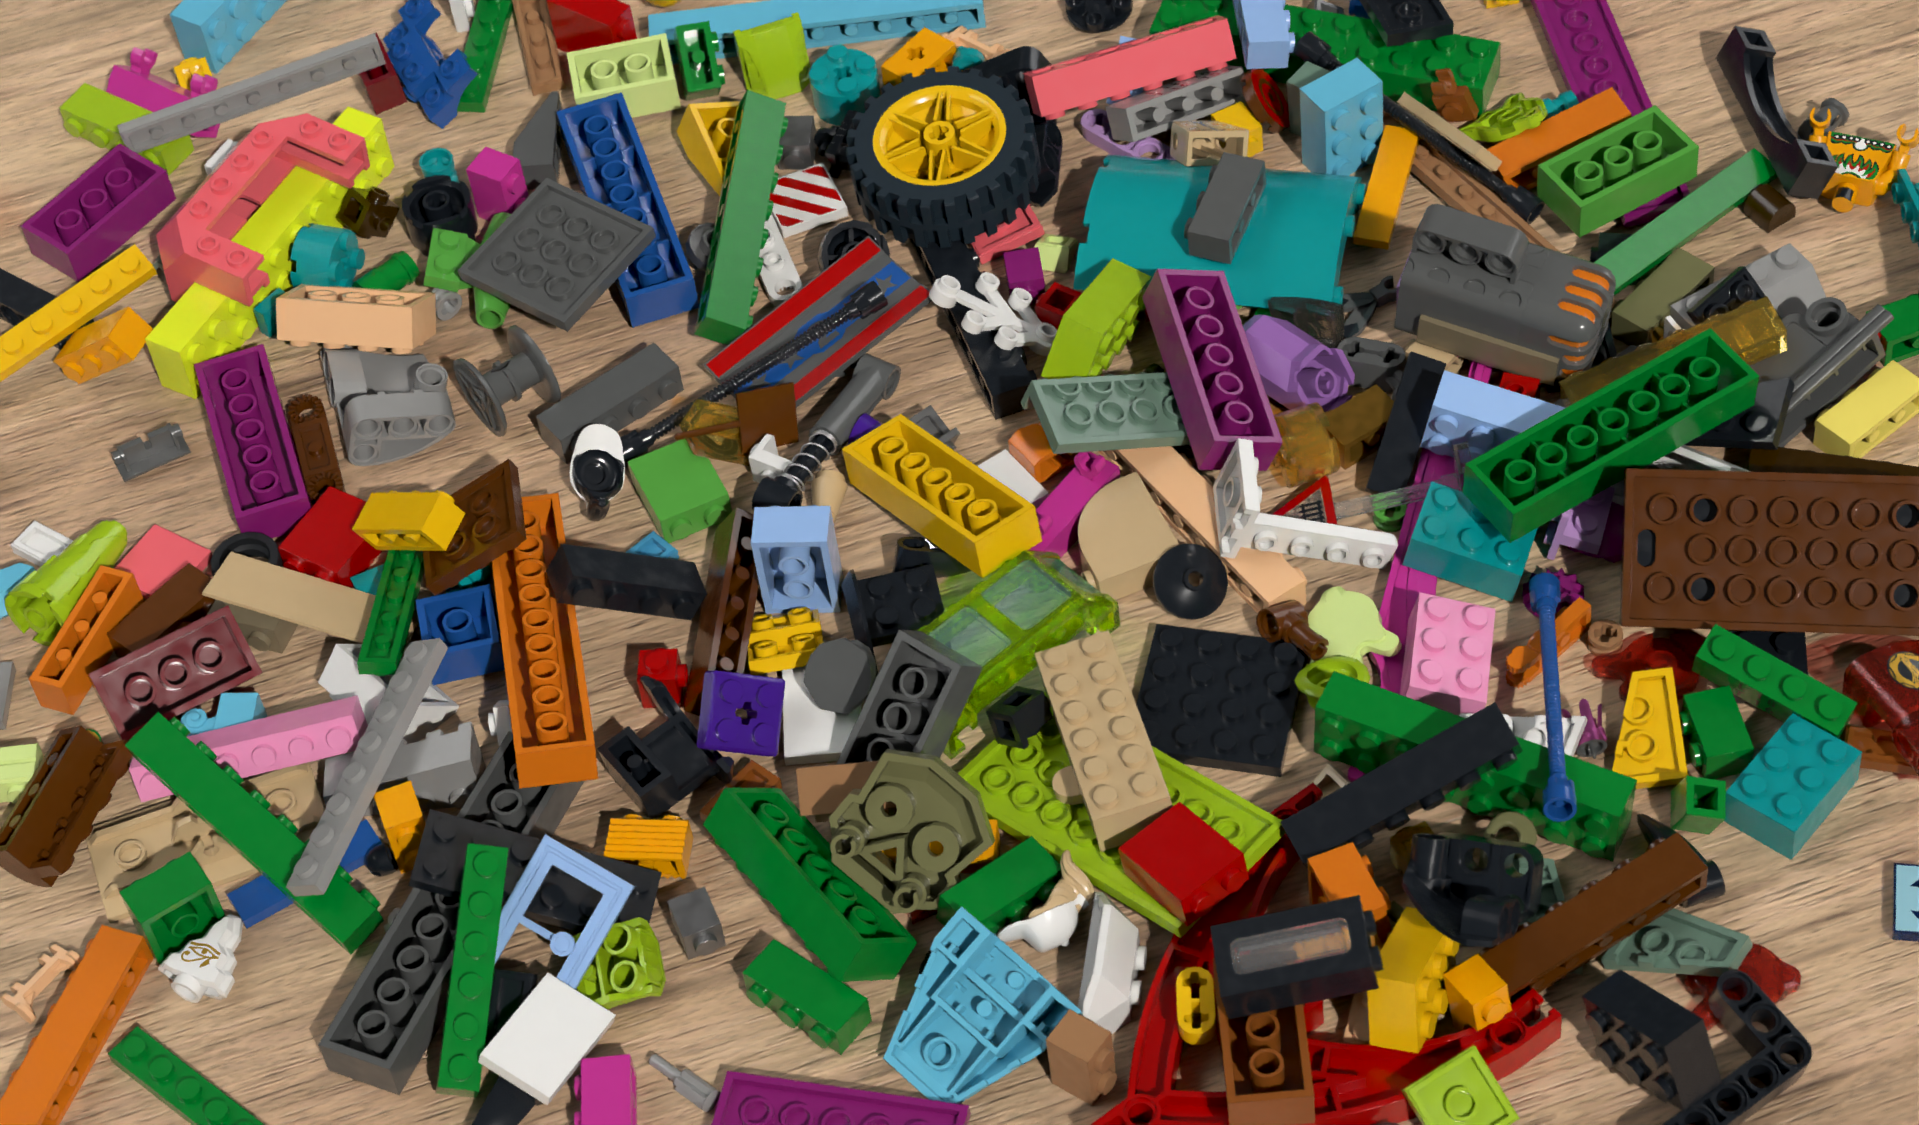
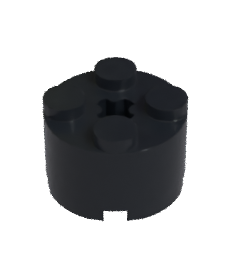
[402,175,478,257]

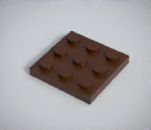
[423,459,527,596]

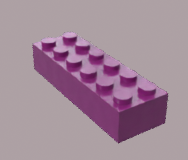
[1142,269,1283,471]
[194,344,312,538]

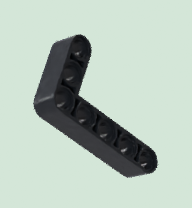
[1662,970,1812,1125]

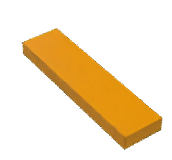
[1353,125,1420,250]

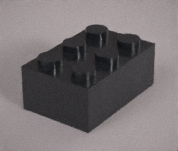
[1582,969,1722,1111]

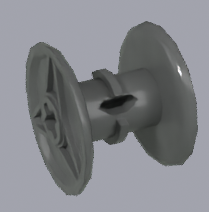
[453,325,561,437]

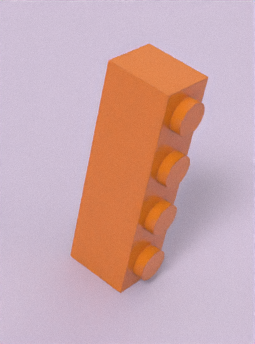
[1487,87,1632,190]
[29,565,144,715]

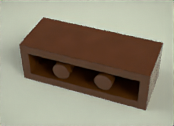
[107,563,216,659]

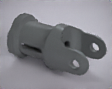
[1796,98,1849,141]

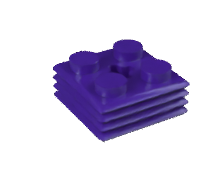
[697,670,785,756]

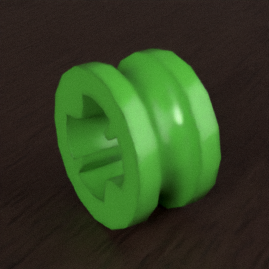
[1373,495,1407,532]

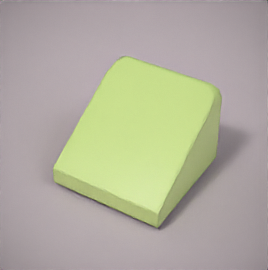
[1035,234,1078,273]

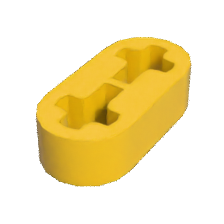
[1176,966,1216,1045]

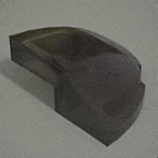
[1268,297,1344,348]

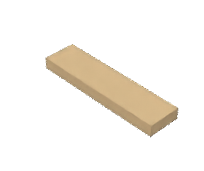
[1397,92,1502,172]

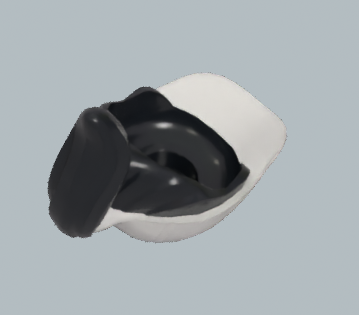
[570,424,625,522]

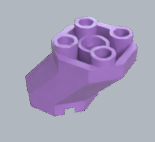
[1243,315,1355,420]

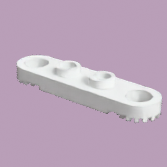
[759,213,803,308]

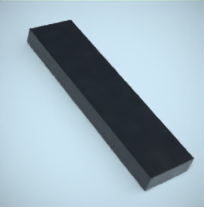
[1365,351,1446,499]

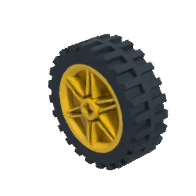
[846,66,1041,248]

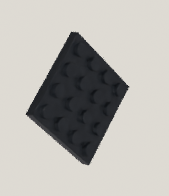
[1136,624,1308,777]

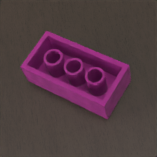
[21,143,176,282]

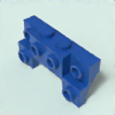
[383,0,478,129]

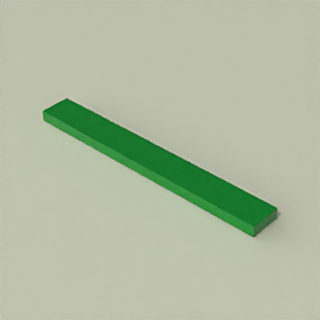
[1594,148,1777,295]

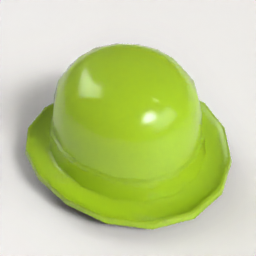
[1294,656,1370,710]

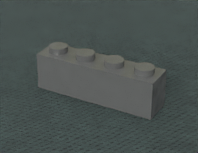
[536,343,684,464]

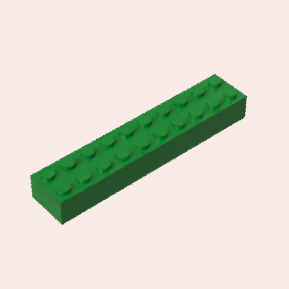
[1149,0,1501,119]

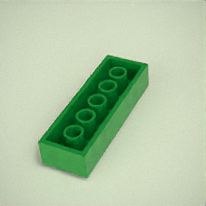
[703,787,917,982]

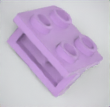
[1543,487,1615,560]

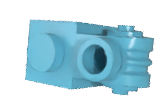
[180,692,267,736]

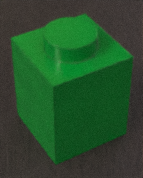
[1670,776,1726,834]

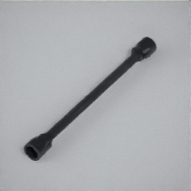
[1294,32,1545,224]
[620,281,888,468]

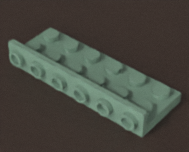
[1021,372,1191,454]

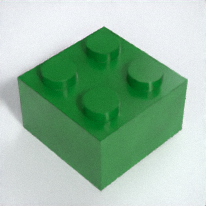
[119,851,225,965]

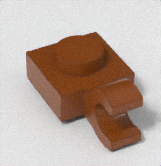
[1431,68,1479,123]

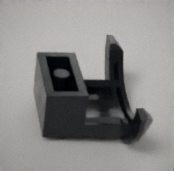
[841,564,952,677]
[597,676,734,819]

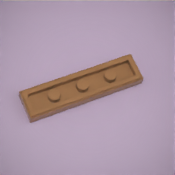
[512,0,566,96]

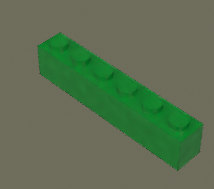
[435,843,509,1098]

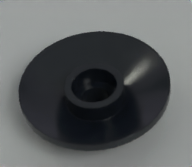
[1153,544,1228,620]

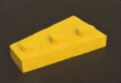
[1612,667,1688,789]

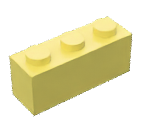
[1813,360,1919,458]

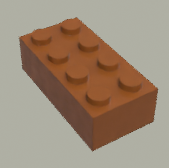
[1213,951,1315,1125]

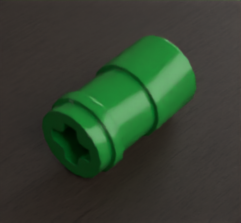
[353,251,420,290]

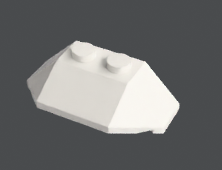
[1078,892,1147,1034]

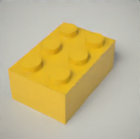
[1367,907,1460,1054]

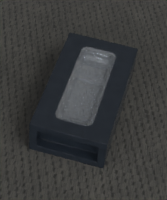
[1210,895,1384,1019]

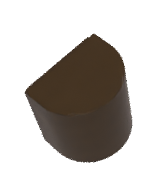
[1744,184,1796,233]

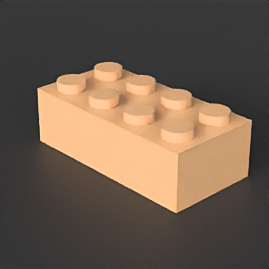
[276,284,436,354]

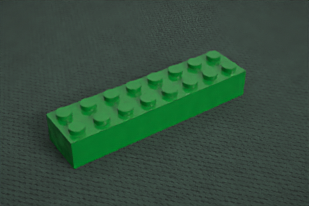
[1463,328,1759,543]
[1314,671,1637,862]

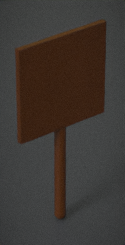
[674,382,799,454]

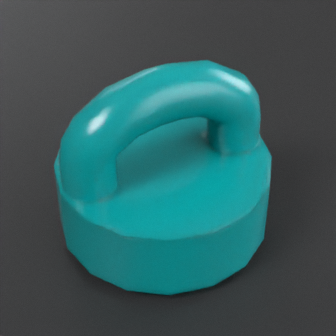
[951,46,985,72]

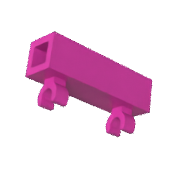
[106,47,220,138]
[1012,452,1120,579]

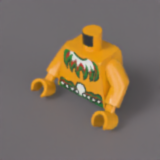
[1809,107,1919,213]

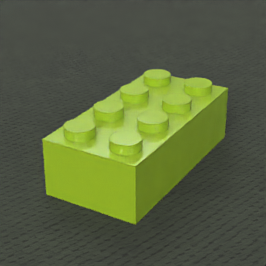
[1041,258,1151,379]

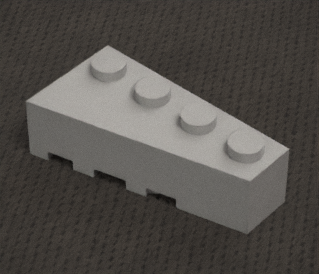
[323,721,486,816]

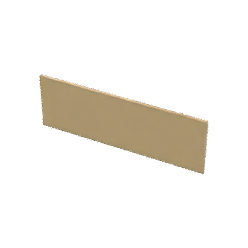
[202,552,419,648]

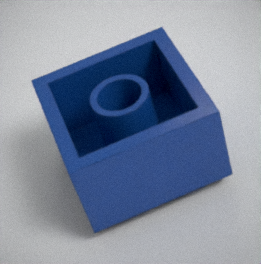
[415,584,504,685]

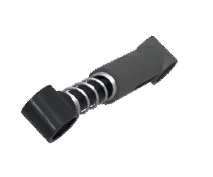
[752,353,901,510]

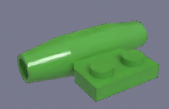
[423,212,511,329]

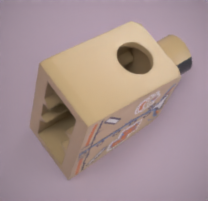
[1170,120,1249,166]

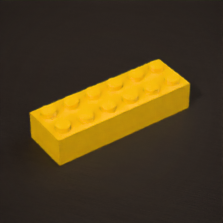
[842,414,1042,578]

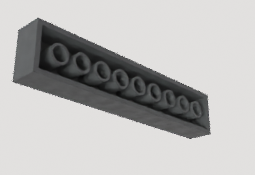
[318,731,584,1095]

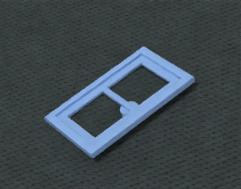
[491,834,635,991]

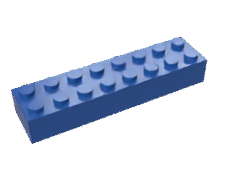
[556,92,700,328]

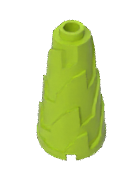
[5,520,128,647]

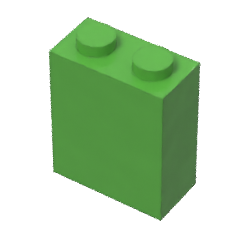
[627,439,732,543]

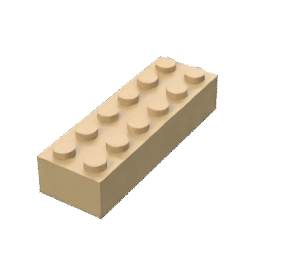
[1034,630,1173,852]

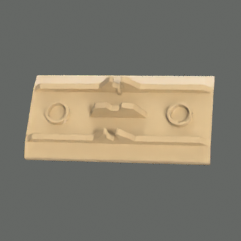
[86,762,325,923]

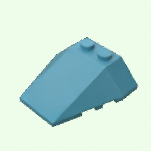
[883,906,1083,1104]

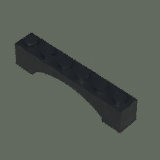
[1716,26,1838,199]

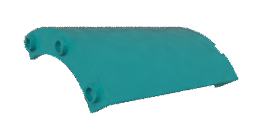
[1073,155,1367,315]

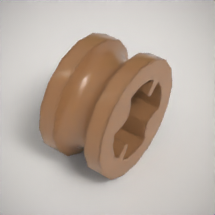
[1587,619,1623,659]

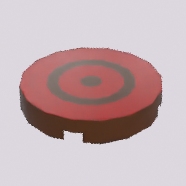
[1241,69,1290,134]

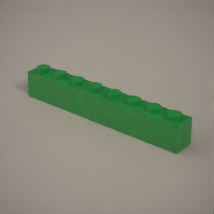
[694,90,788,345]
[125,712,384,955]

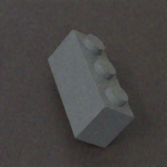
[1184,152,1266,264]

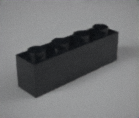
[546,543,707,620]

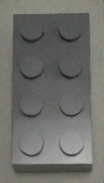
[836,630,983,764]

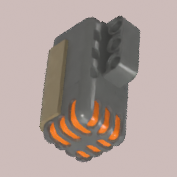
[1394,204,1616,387]

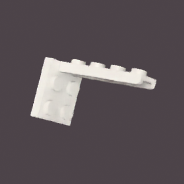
[1213,438,1398,569]

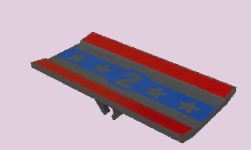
[703,235,932,408]

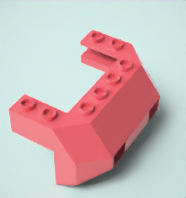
[156,113,370,307]

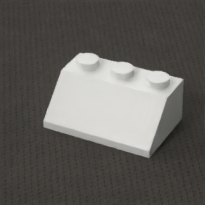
[318,644,459,743]

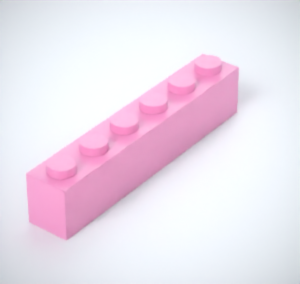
[129,695,368,802]

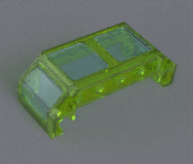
[918,550,1120,760]

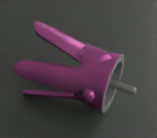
[1561,698,1607,759]

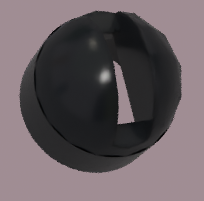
[365,842,398,877]

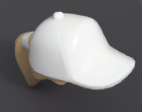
[997,850,1095,953]

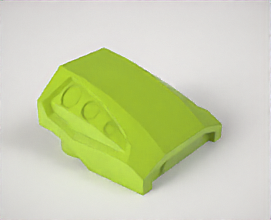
[733,12,811,99]
[573,917,666,1009]

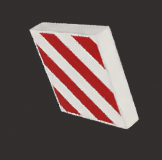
[769,163,849,238]

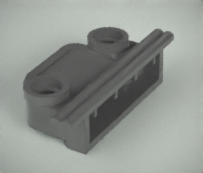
[1741,297,1894,447]

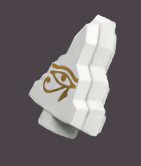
[158,914,243,1003]

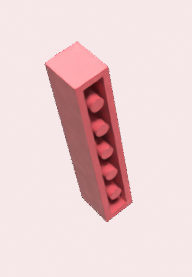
[1023,15,1237,120]

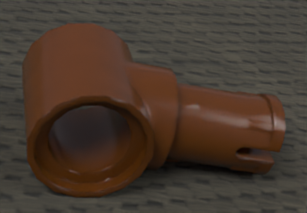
[1256,600,1329,661]

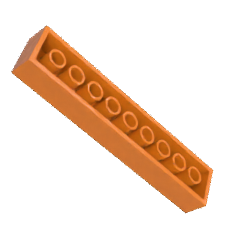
[491,493,598,789]

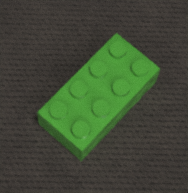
[1537,105,1699,238]

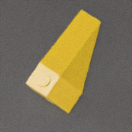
[676,101,740,196]

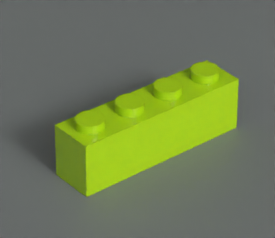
[59,83,194,176]

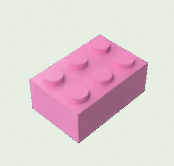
[1400,592,1496,716]

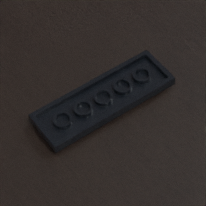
[408,809,662,933]

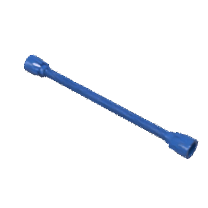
[1529,573,1577,822]

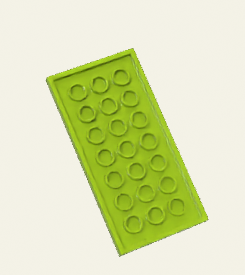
[958,692,1286,938]

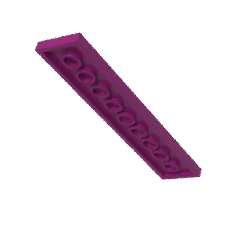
[1530,0,1690,228]

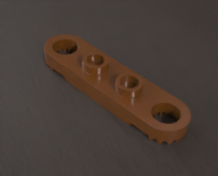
[288,394,346,505]

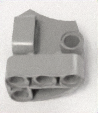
[320,345,456,466]

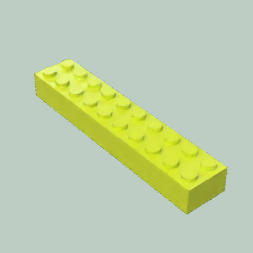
[145,106,394,399]

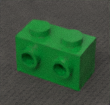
[673,21,725,101]

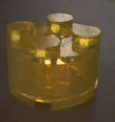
[1272,402,1340,488]

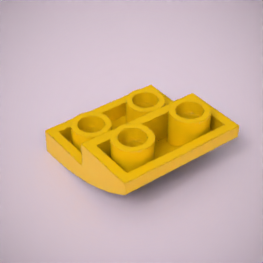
[747,607,824,675]

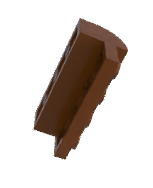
[0,726,132,887]

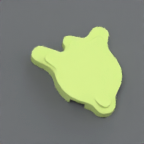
[1308,586,1402,664]

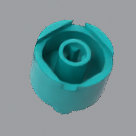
[809,45,881,126]
[290,223,365,288]

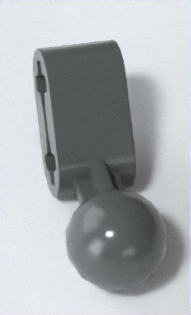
[1337,337,1406,401]

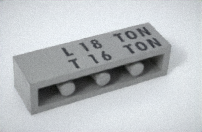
[1105,65,1246,142]

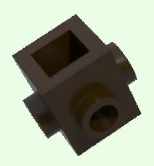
[336,186,400,239]

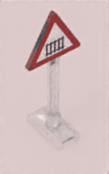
[1273,442,1472,525]

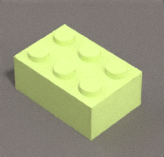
[567,33,681,118]

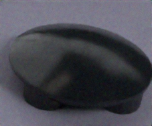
[1065,0,1133,33]

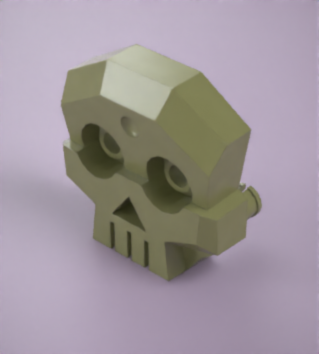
[829,749,995,914]

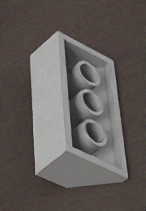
[1670,243,1826,345]

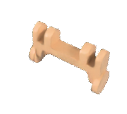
[942,26,1011,61]
[0,944,82,1024]

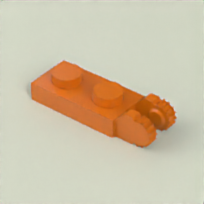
[1506,597,1591,689]

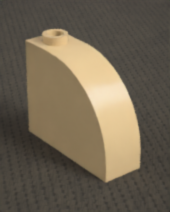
[1078,471,1180,605]

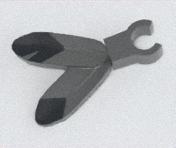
[1335,276,1397,339]

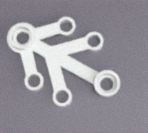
[929,272,1057,356]

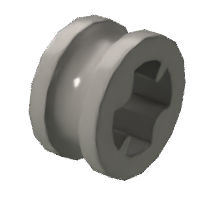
[431,288,462,321]

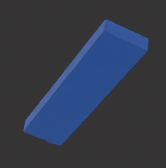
[227,819,382,929]

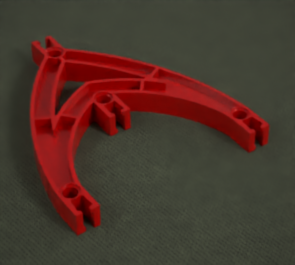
[1090,782,1562,1125]

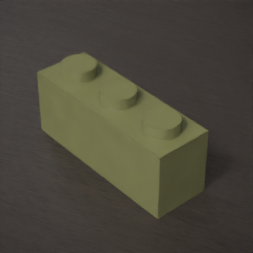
[1610,248,1715,350]

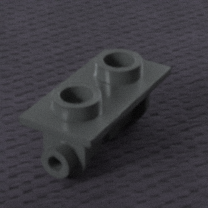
[111,423,191,482]

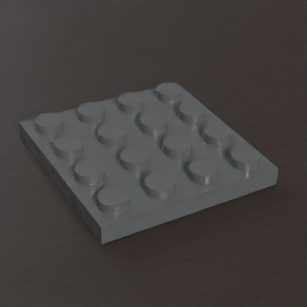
[457,178,656,332]

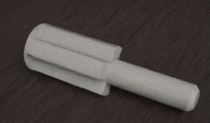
[649,1054,720,1112]

